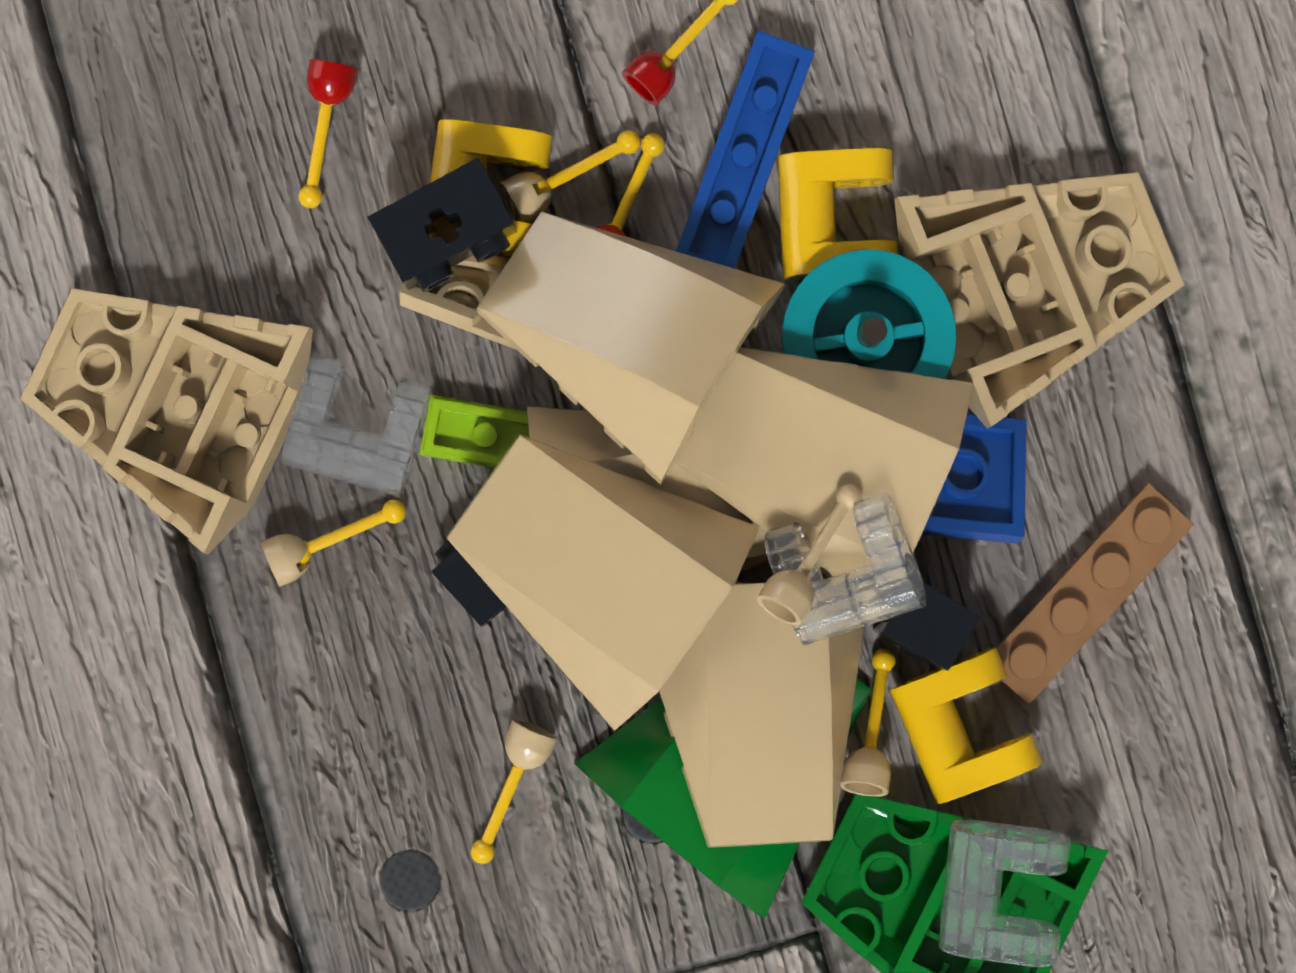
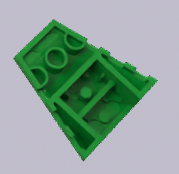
[574,679,871,919]
[801,794,1108,973]

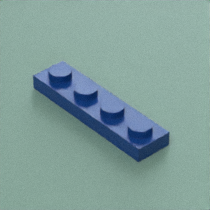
[676,30,815,269]

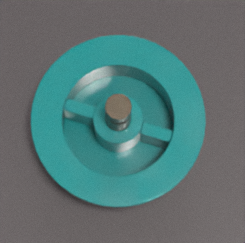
[782,249,956,379]

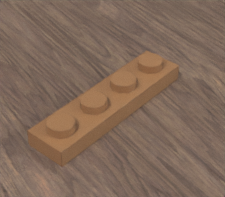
[995,483,1194,705]

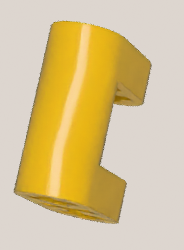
[430,119,553,257]
[777,148,898,281]
[889,647,1044,804]

